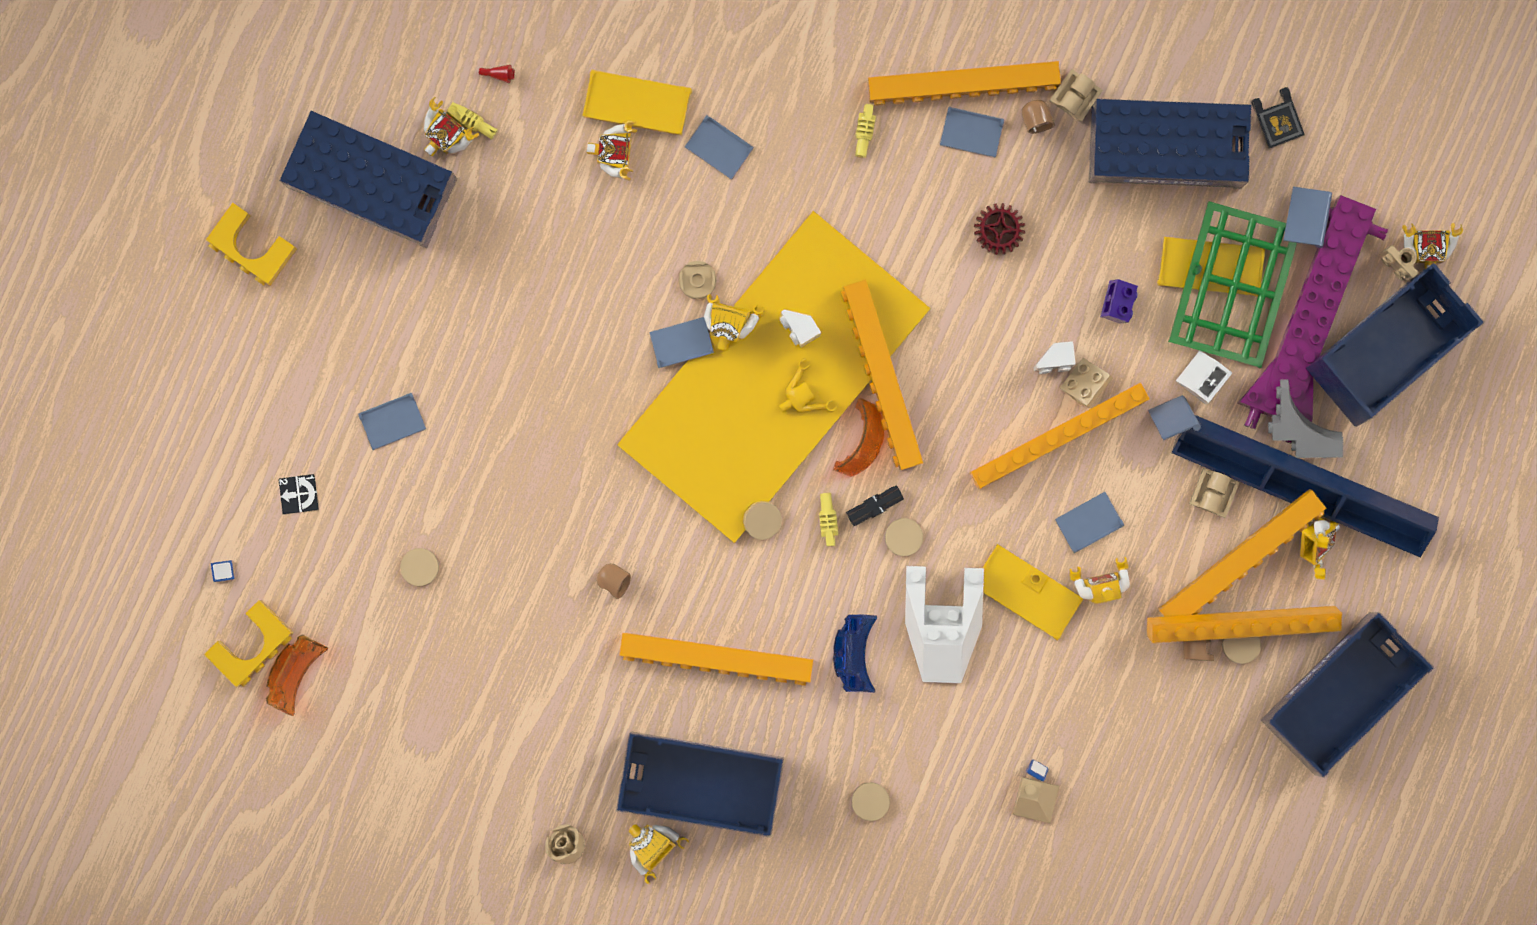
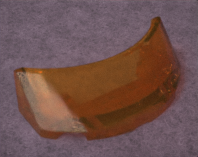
[833,397,884,477]
[266,635,328,716]

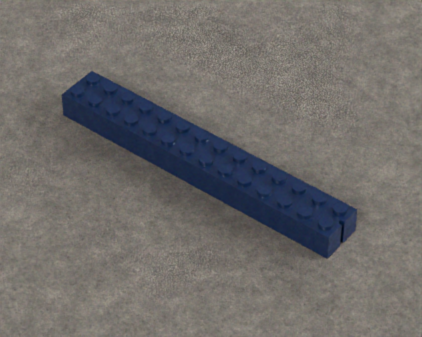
[1172,415,1439,558]

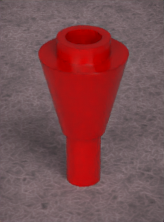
[479,64,515,83]

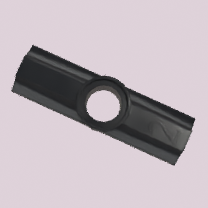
[846,485,904,527]

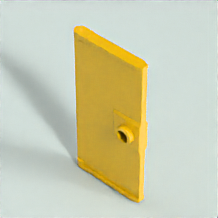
[582,69,692,136]
[1157,237,1265,297]
[982,544,1083,641]

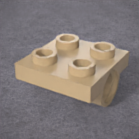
[1050,69,1103,122]
[1380,245,1419,282]
[1060,358,1113,408]
[1189,468,1240,518]

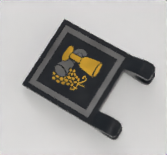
[1251,87,1305,149]

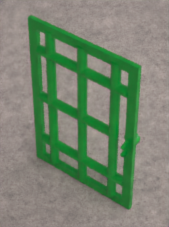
[1168,201,1297,368]

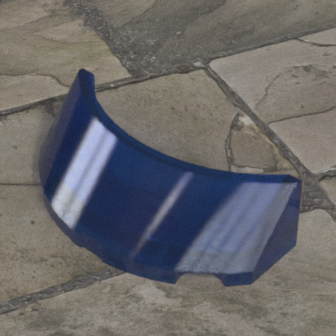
[833,614,877,693]

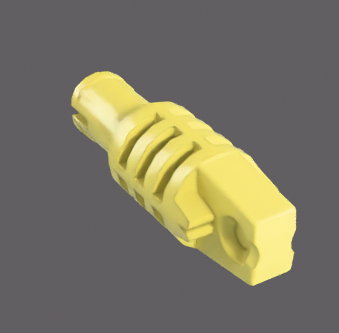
[447,102,498,140]
[855,104,876,158]
[819,493,838,546]

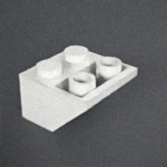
[780,310,821,347]
[1034,341,1075,374]
[1176,351,1232,404]

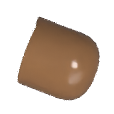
[1021,100,1055,134]
[596,563,631,599]
[1183,640,1214,661]

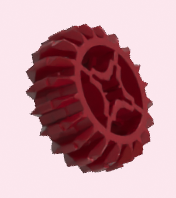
[974,203,1026,255]

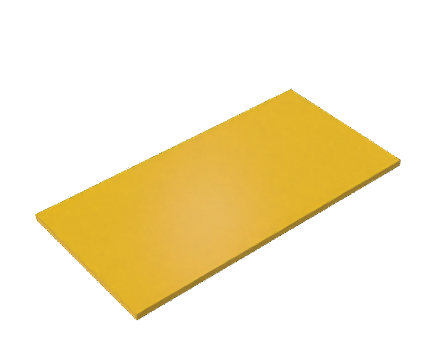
[617,211,931,543]

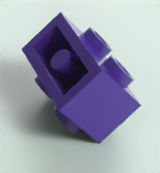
[1100,279,1138,324]

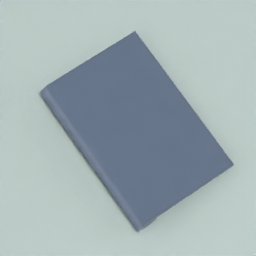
[940,107,1004,158]
[685,115,754,180]
[1283,187,1332,248]
[650,317,714,368]
[358,392,426,450]
[1148,395,1201,441]
[1055,492,1124,553]

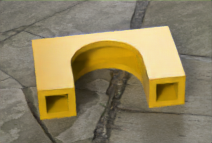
[206,202,297,286]
[204,600,294,687]

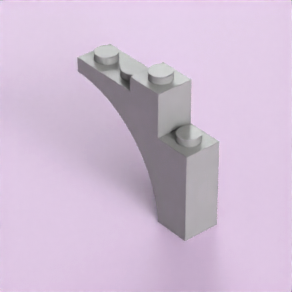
[1268,380,1343,458]

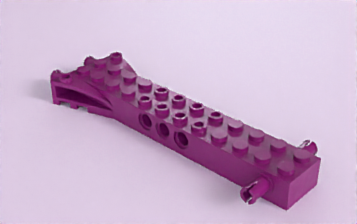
[1237,195,1388,444]

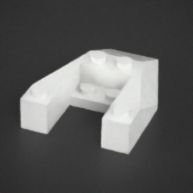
[905,566,984,683]

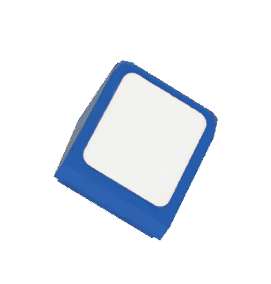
[211,560,235,582]
[1026,760,1048,782]

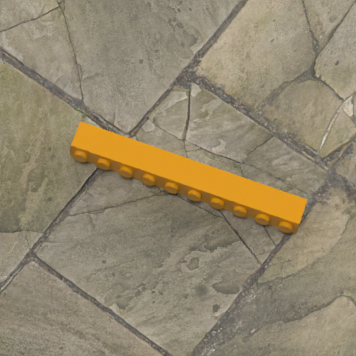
[868,61,1061,106]
[841,279,923,470]
[970,382,1150,490]
[1158,489,1326,616]
[1147,606,1342,643]
[619,633,813,686]

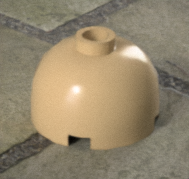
[545,824,585,864]

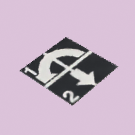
[278,474,319,515]

